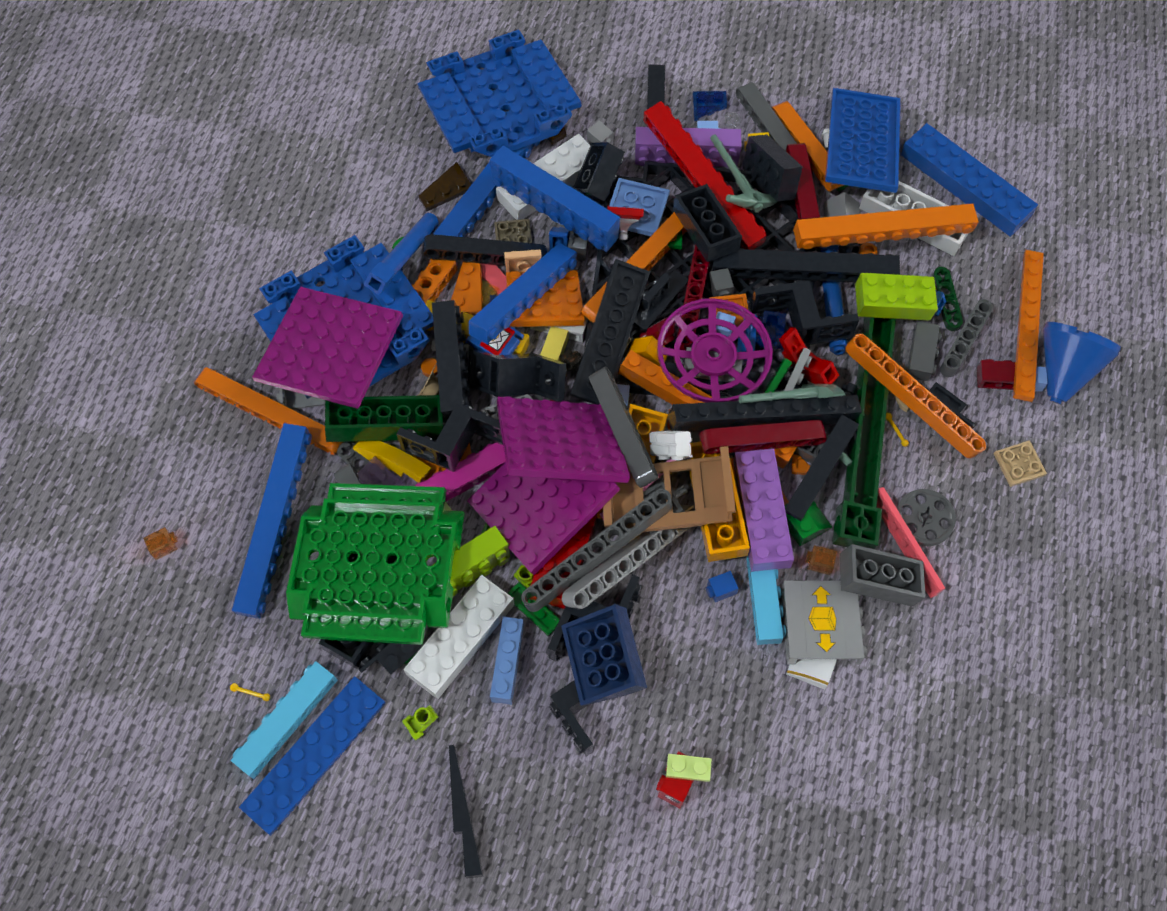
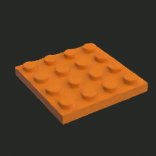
[506,270,585,327]

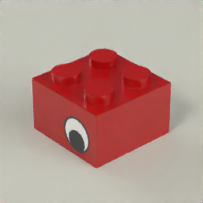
[656,751,694,808]

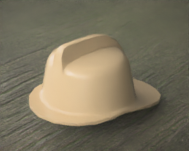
[417,363,439,396]

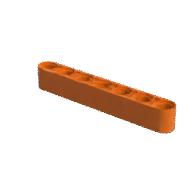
[771,101,844,191]

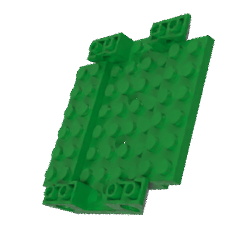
[286,483,465,645]

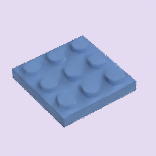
[609,178,670,236]

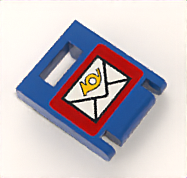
[466,325,524,355]

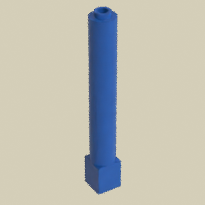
[364,213,439,295]
[817,245,848,355]

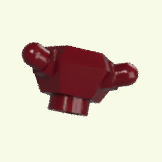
[640,317,675,346]

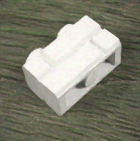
[649,431,691,460]

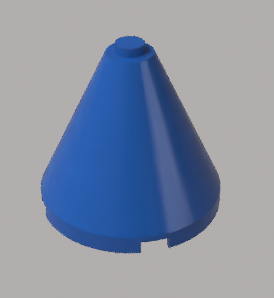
[1043,322,1121,405]

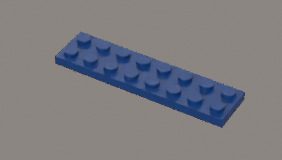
[239,676,386,836]

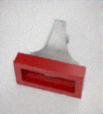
[607,206,644,240]

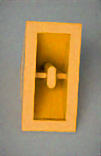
[627,336,667,367]

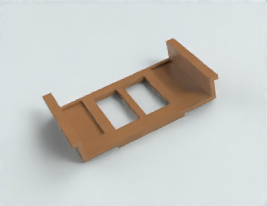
[603,446,736,532]

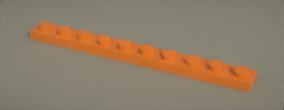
[1013,250,1044,402]

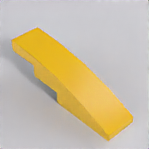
[353,441,431,483]

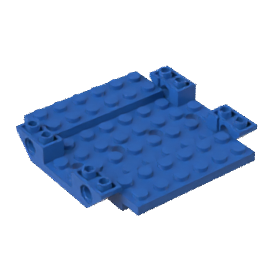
[417,29,582,157]
[253,235,434,399]

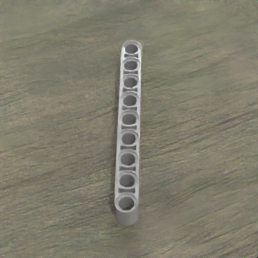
[562,505,695,609]

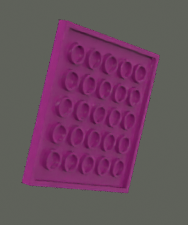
[252,287,403,409]
[496,397,630,483]
[467,462,620,575]

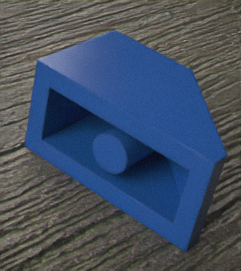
[549,227,570,250]

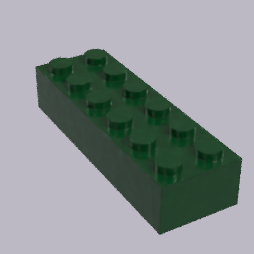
[325,395,443,442]

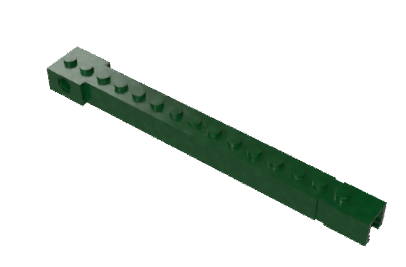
[832,317,896,549]

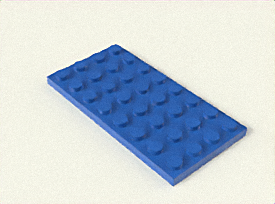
[825,88,900,193]

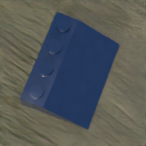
[561,604,647,706]

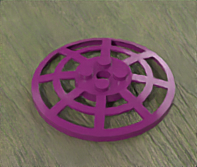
[657,298,773,403]

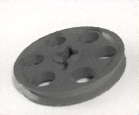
[897,489,956,546]

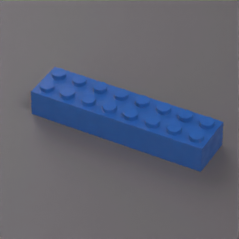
[901,123,1038,237]
[490,146,620,252]

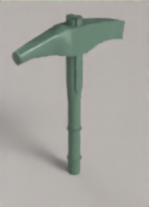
[710,134,778,212]
[739,384,845,403]

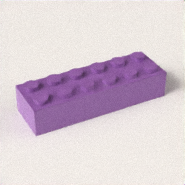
[635,127,741,168]
[733,449,794,572]

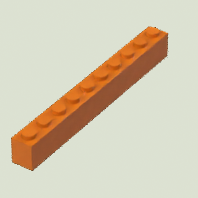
[793,204,979,249]
[618,350,797,469]

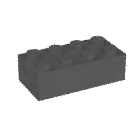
[840,544,925,607]

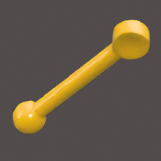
[886,413,909,447]
[230,683,270,701]

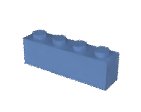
[490,617,524,705]

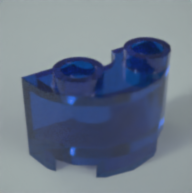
[755,311,787,350]

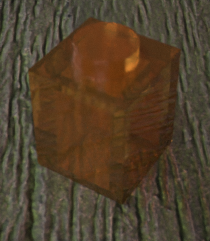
[143,527,178,560]
[805,545,837,575]

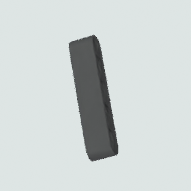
[940,299,993,377]

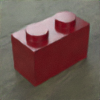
[977,359,1015,390]

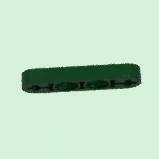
[932,267,963,332]

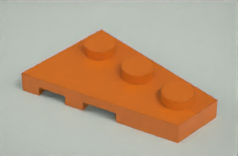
[451,262,483,316]

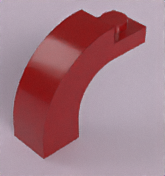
[779,327,840,384]

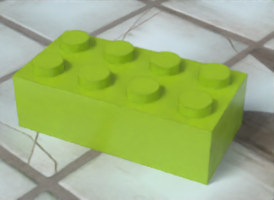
[855,273,938,320]
[431,526,510,597]

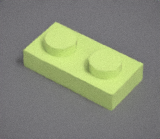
[666,754,712,782]

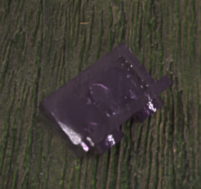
[357,456,403,486]

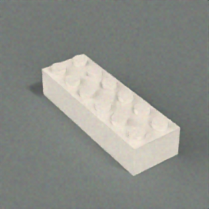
[496,134,590,220]
[859,181,968,256]
[403,575,514,699]

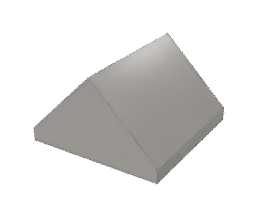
[824,192,860,217]

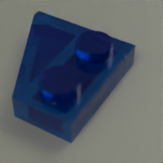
[692,91,727,121]

